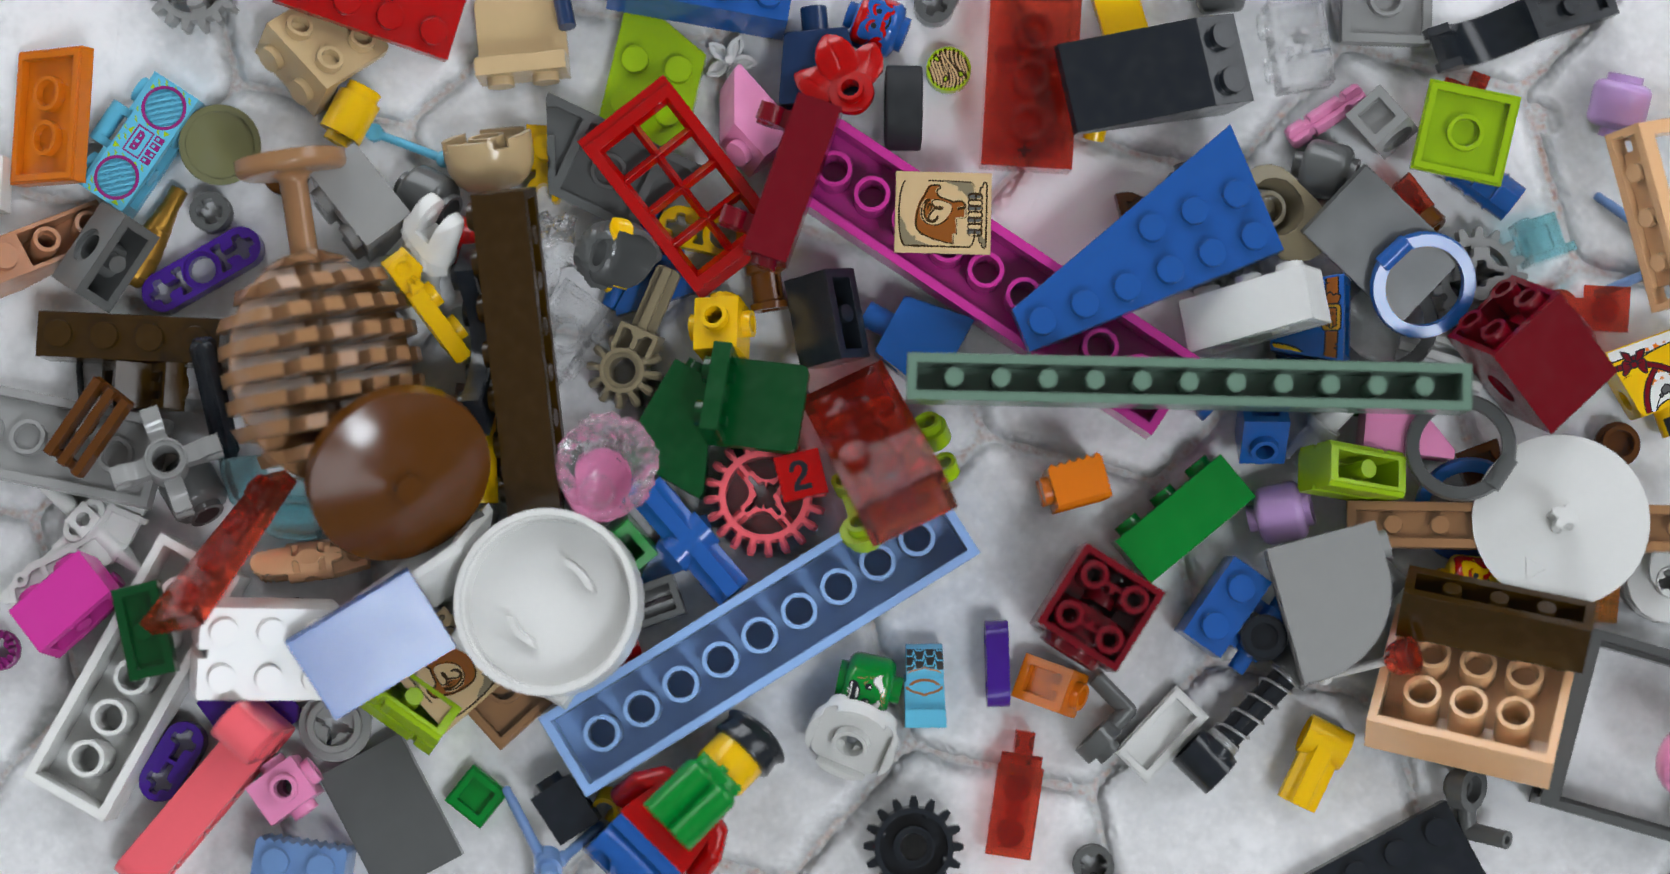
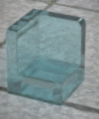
[1508,211,1577,270]

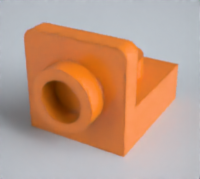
[1011,653,1089,718]

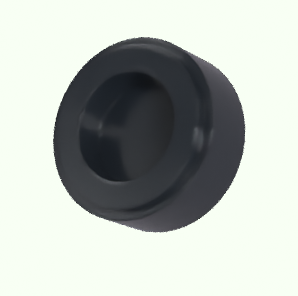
[1240,614,1288,662]

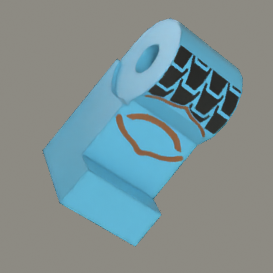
[904,643,947,728]

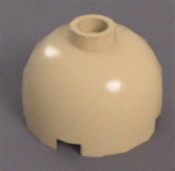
[441,126,534,193]

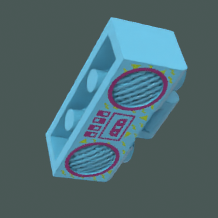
[78,72,205,219]

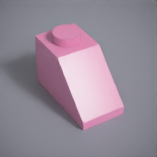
[719,64,784,178]
[1355,413,1455,462]

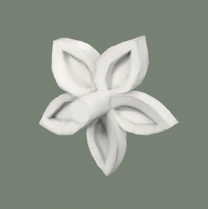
[706,35,759,78]

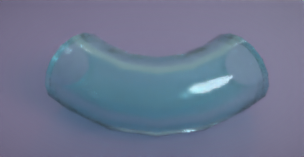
[219,455,323,541]

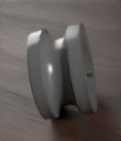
[189,191,234,235]
[1072,843,1114,874]

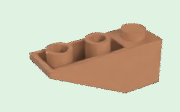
[0,199,99,299]

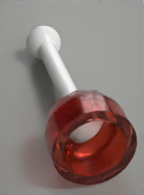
[1318,636,1423,685]

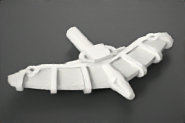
[0,485,159,607]

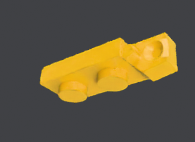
[381,246,471,364]

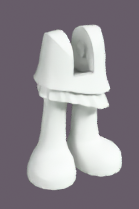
[367,193,464,324]

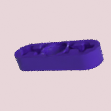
[142,227,265,315]

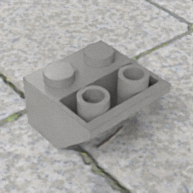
[310,142,411,263]

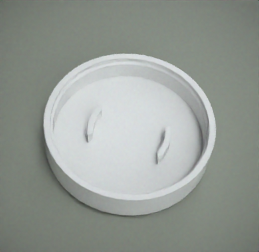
[453,508,645,698]

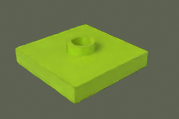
[1409,79,1522,188]

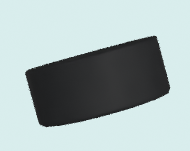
[884,65,923,151]

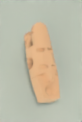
[249,538,371,584]

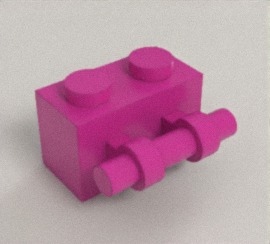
[8,550,126,658]

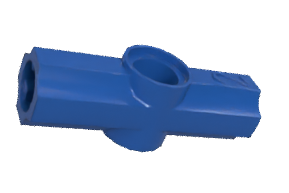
[631,477,749,606]

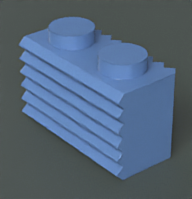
[250,833,357,874]

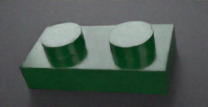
[110,580,180,682]

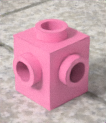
[245,753,324,826]

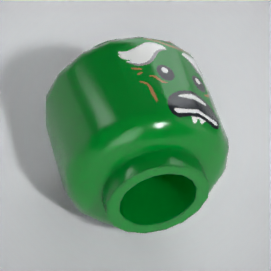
[835,651,904,711]

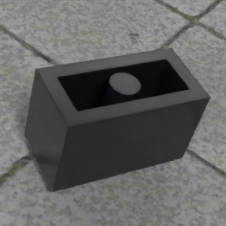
[784,268,870,369]

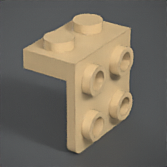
[474,0,571,90]
[255,9,388,117]

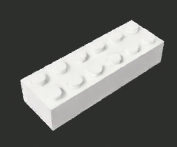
[23,533,252,822]

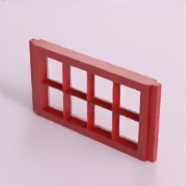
[577,74,760,298]

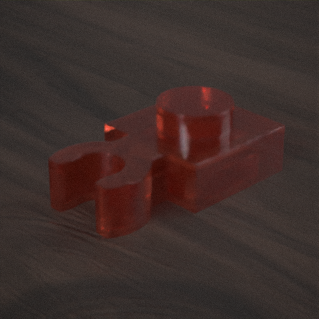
[1555,285,1631,334]

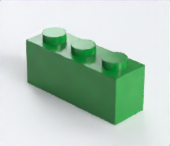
[1111,454,1256,583]

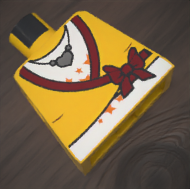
[1605,329,1670,439]

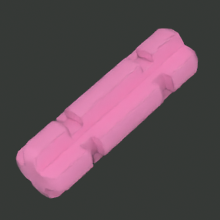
[1284,84,1366,149]

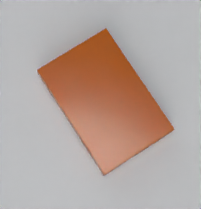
[10,45,94,188]

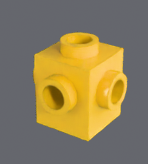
[688,291,756,361]

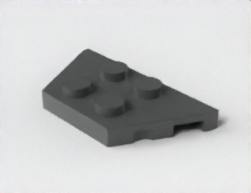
[546,92,702,225]

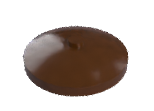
[304,384,491,561]

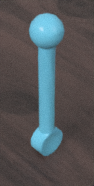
[366,123,447,168]

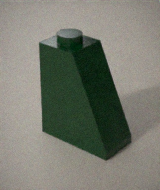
[620,357,711,501]

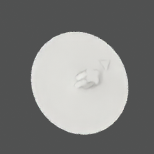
[1472,434,1650,602]

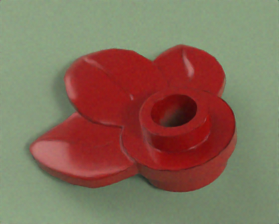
[794,34,884,115]

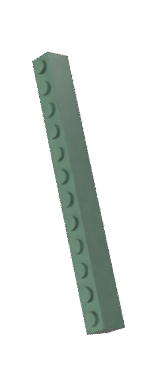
[906,352,1472,415]

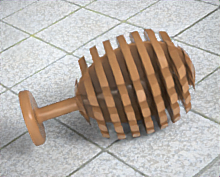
[216,145,426,482]

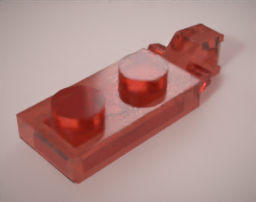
[984,729,1044,860]

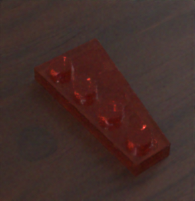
[139,470,297,635]

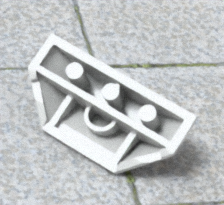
[340,503,499,613]

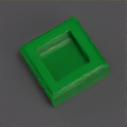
[445,764,505,829]

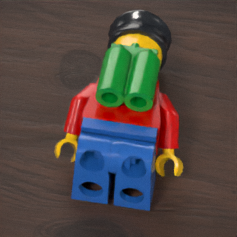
[582,709,785,874]

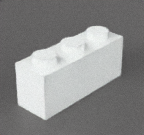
[1179,260,1332,358]

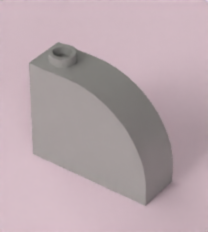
[1264,520,1392,687]

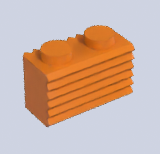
[1035,452,1112,515]

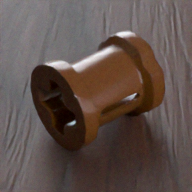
[744,265,789,314]

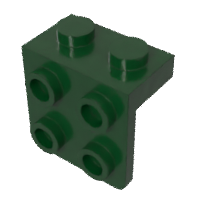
[694,341,810,454]

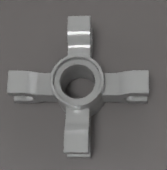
[108,405,224,520]

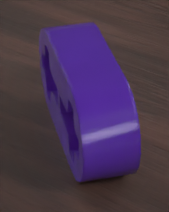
[984,620,1011,707]
[139,721,209,802]

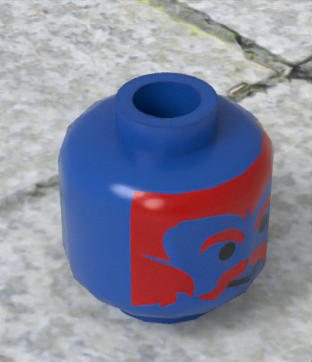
[842,0,912,58]

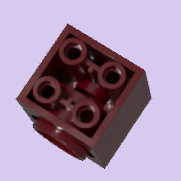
[1447,275,1618,434]
[1030,542,1166,672]

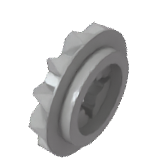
[299,701,373,762]

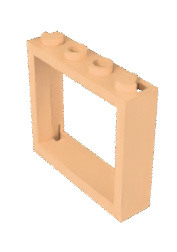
[1605,118,1670,313]

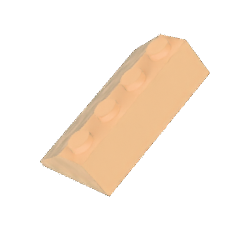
[1364,604,1575,790]

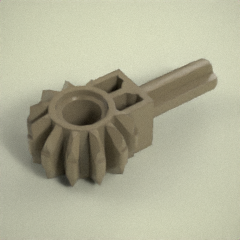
[586,265,681,410]

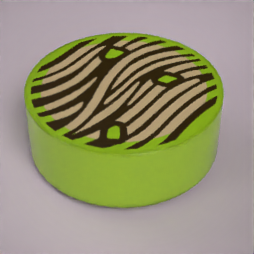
[926,47,971,94]

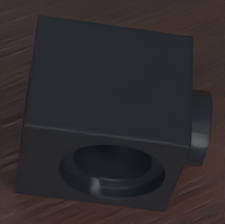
[530,770,603,846]

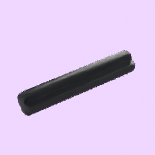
[189,336,240,462]

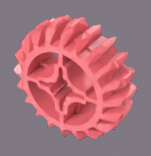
[704,445,827,558]

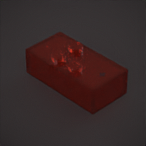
[979,0,1082,175]
[804,360,958,548]

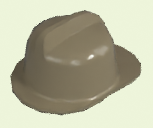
[1250,164,1322,262]

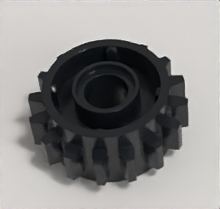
[863,795,964,874]

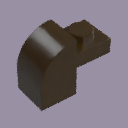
[100,360,189,412]

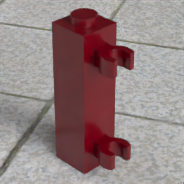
[718,92,842,272]

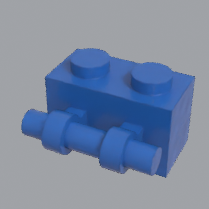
[1174,556,1283,676]

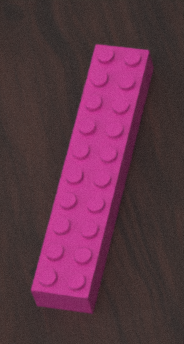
[808,119,1200,439]

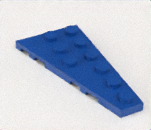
[1011,124,1284,354]

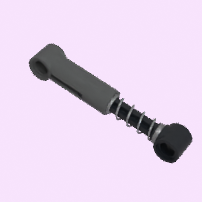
[1172,558,1406,794]

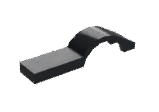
[1422,0,1620,74]

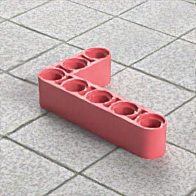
[114,700,296,874]

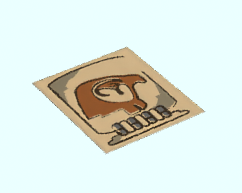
[894,171,992,255]
[400,606,500,732]

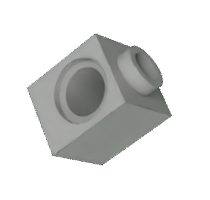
[1345,85,1418,160]

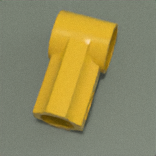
[1277,714,1355,813]

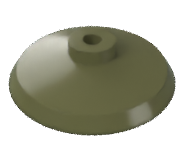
[179,104,261,185]

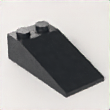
[1054,13,1254,135]

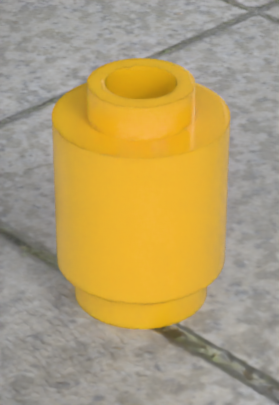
[320,79,381,149]

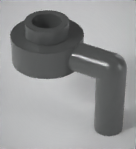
[1075,671,1137,764]
[1443,767,1512,849]

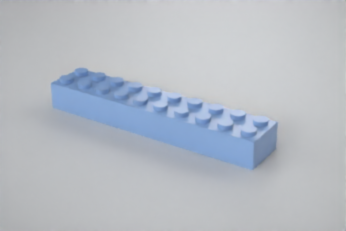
[538,484,980,797]

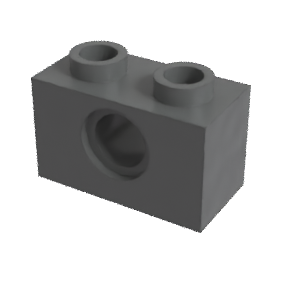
[51,201,160,313]

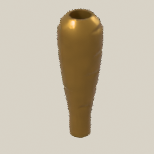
[129,185,188,289]

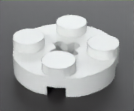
[805,694,899,781]

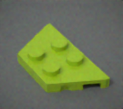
[599,12,707,146]

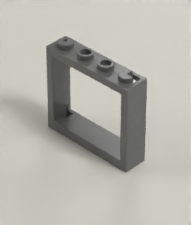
[1528,628,1670,842]

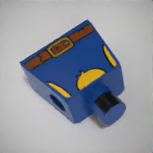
[1270,274,1351,361]

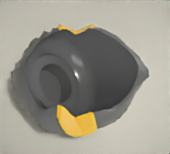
[573,217,663,292]

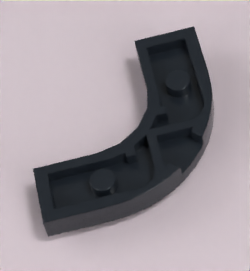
[451,243,495,436]

